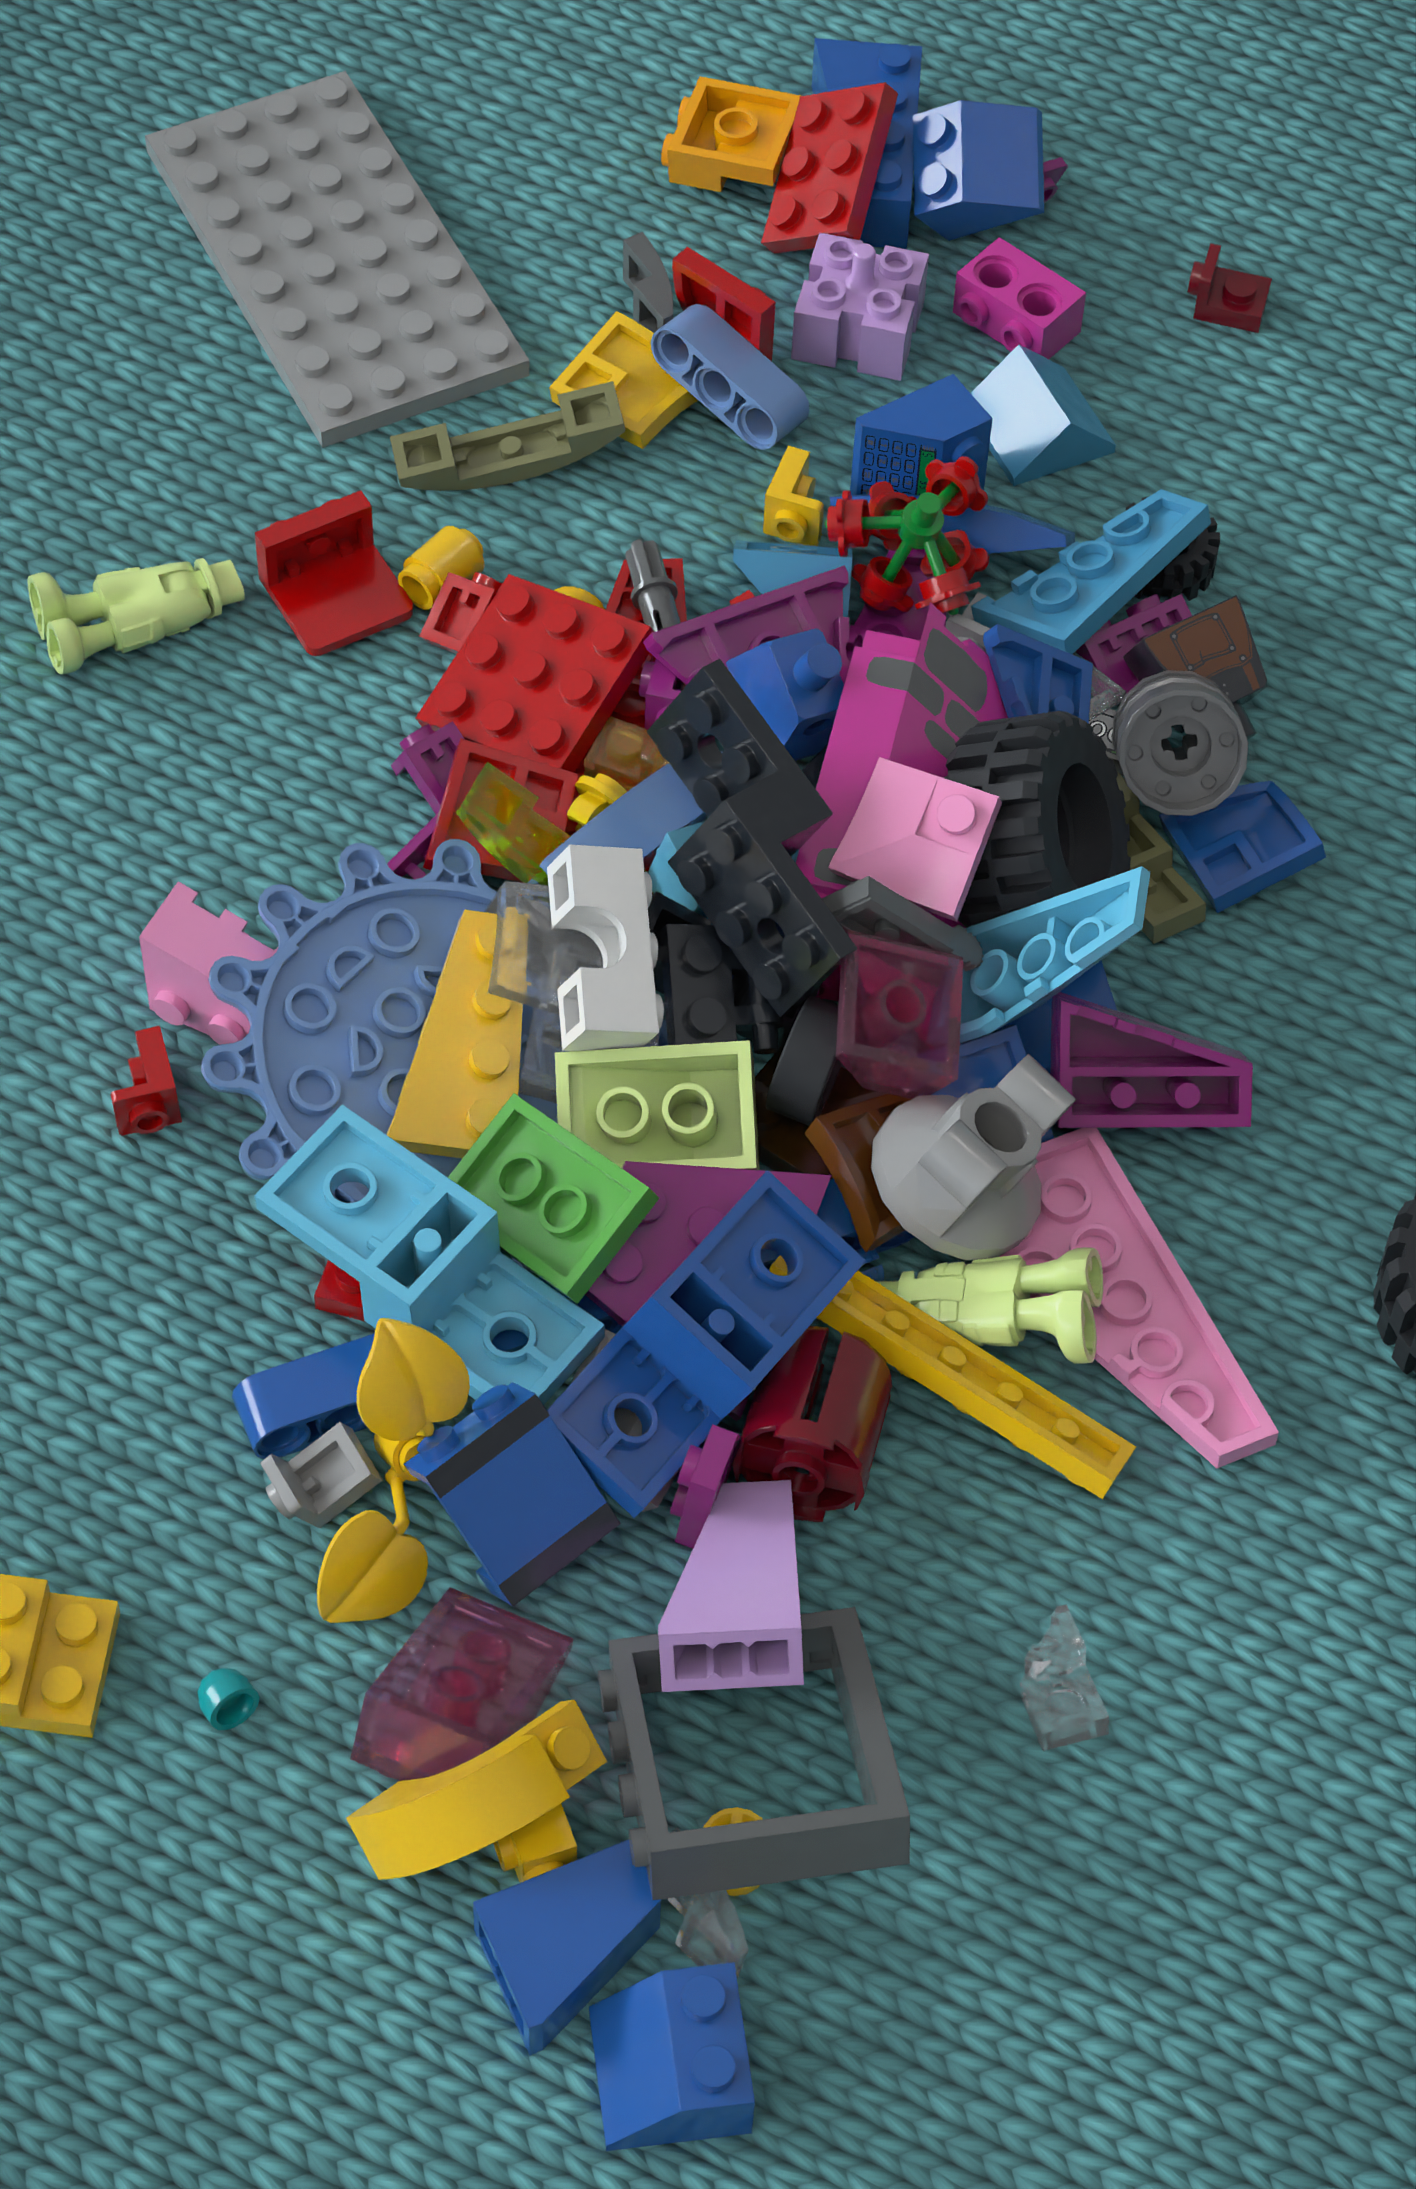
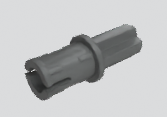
[625,539,681,632]

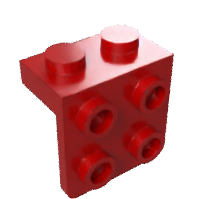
[255,490,413,656]

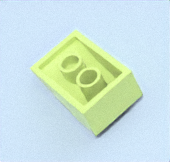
[555,1040,760,1170]

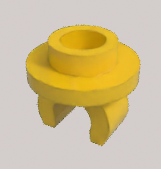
[567,773,627,832]

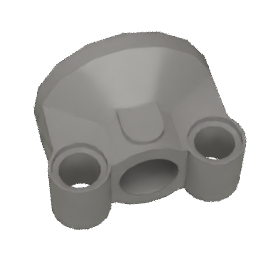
[871,1054,1076,1260]

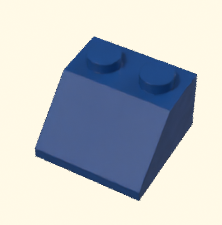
[913,100,1044,241]
[589,1962,755,2151]

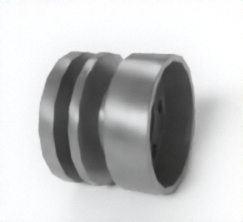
[1112,670,1248,816]

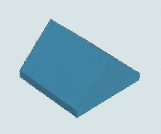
[971,345,1116,486]

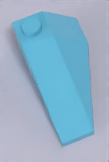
[934,866,1150,1049]

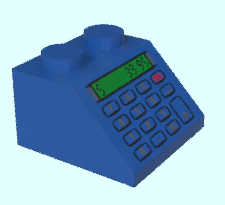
[850,374,993,495]

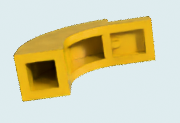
[346,1700,607,1880]

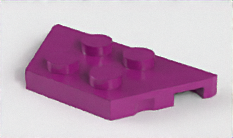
[643,565,850,685]

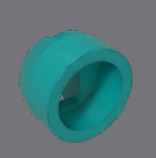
[198,1668,260,1730]

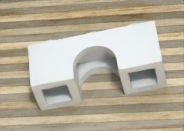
[547,845,664,1051]

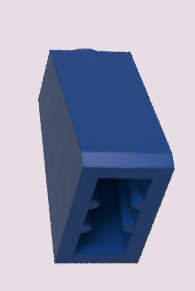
[473,1839,663,2056]

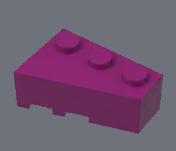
[1050,992,1253,1128]

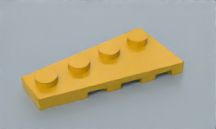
[386,909,527,1158]

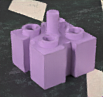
[791,232,929,381]

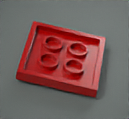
[416,574,654,773]

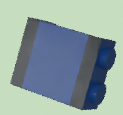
[404,1382,621,1607]

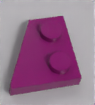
[670,1424,741,1549]

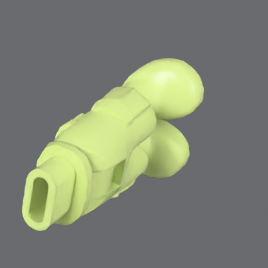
[27,558,245,675]
[876,1247,1103,1364]

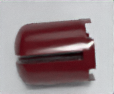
[732,1326,892,1522]

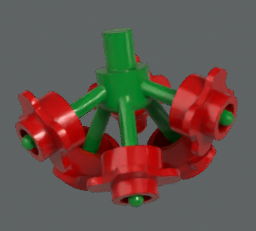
[825,456,989,616]

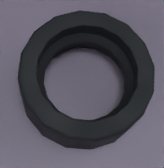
[766,996,857,1126]

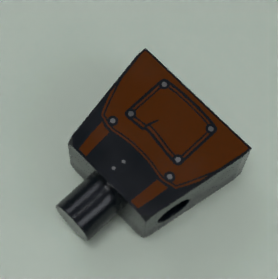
[1123,595,1267,740]

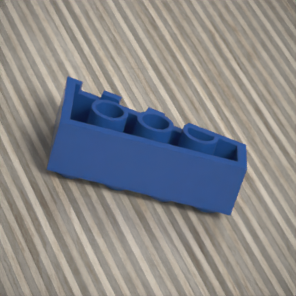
[811,38,922,249]

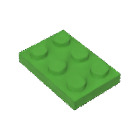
[448,1093,659,1304]

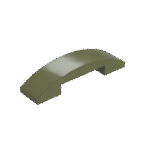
[390,381,626,491]

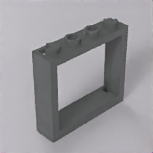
[598,1607,910,1900]

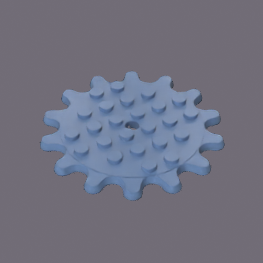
[201,839,668,1275]

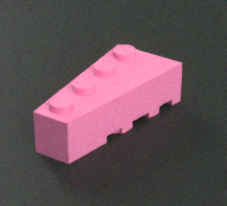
[139,881,279,1045]

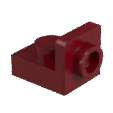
[1187,243,1272,333]

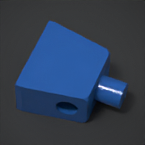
[726,628,844,761]

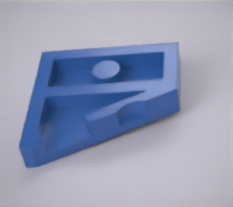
[983,624,1093,724]

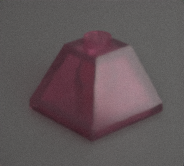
[836,930,963,1099]

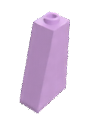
[658,1480,804,1692]

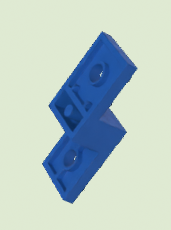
[547,1170,866,1518]

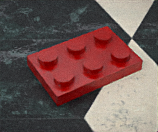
[761,82,898,254]

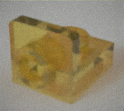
[584,716,669,791]

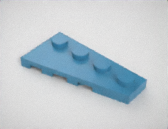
[971,489,1211,654]

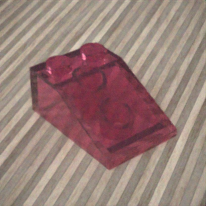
[350,1587,574,1781]

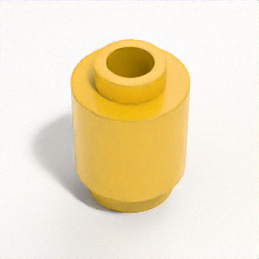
[398,525,485,610]

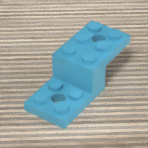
[254,1104,605,1405]

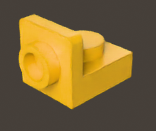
[763,445,824,546]

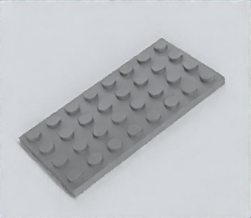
[145,71,530,448]

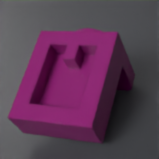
[391,721,464,815]

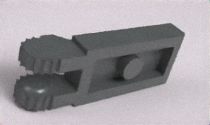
[822,876,984,986]

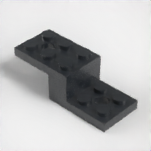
[646,659,858,1017]

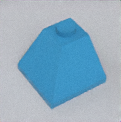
[733,540,853,617]

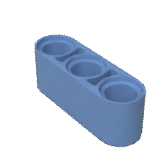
[651,304,810,450]

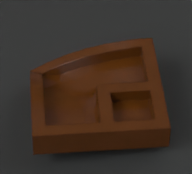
[805,1088,912,1252]

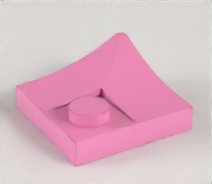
[828,757,1002,922]

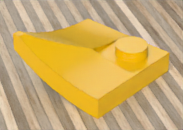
[549,311,699,449]

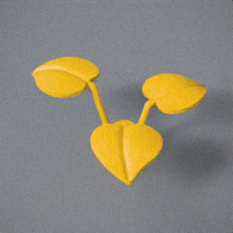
[317,1318,470,1623]

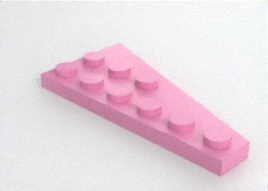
[999,1128,1279,1469]

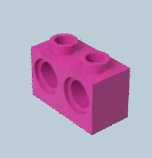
[953,237,1086,359]

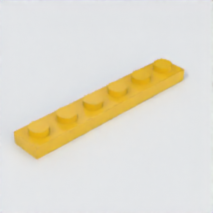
[769,1255,1136,1499]

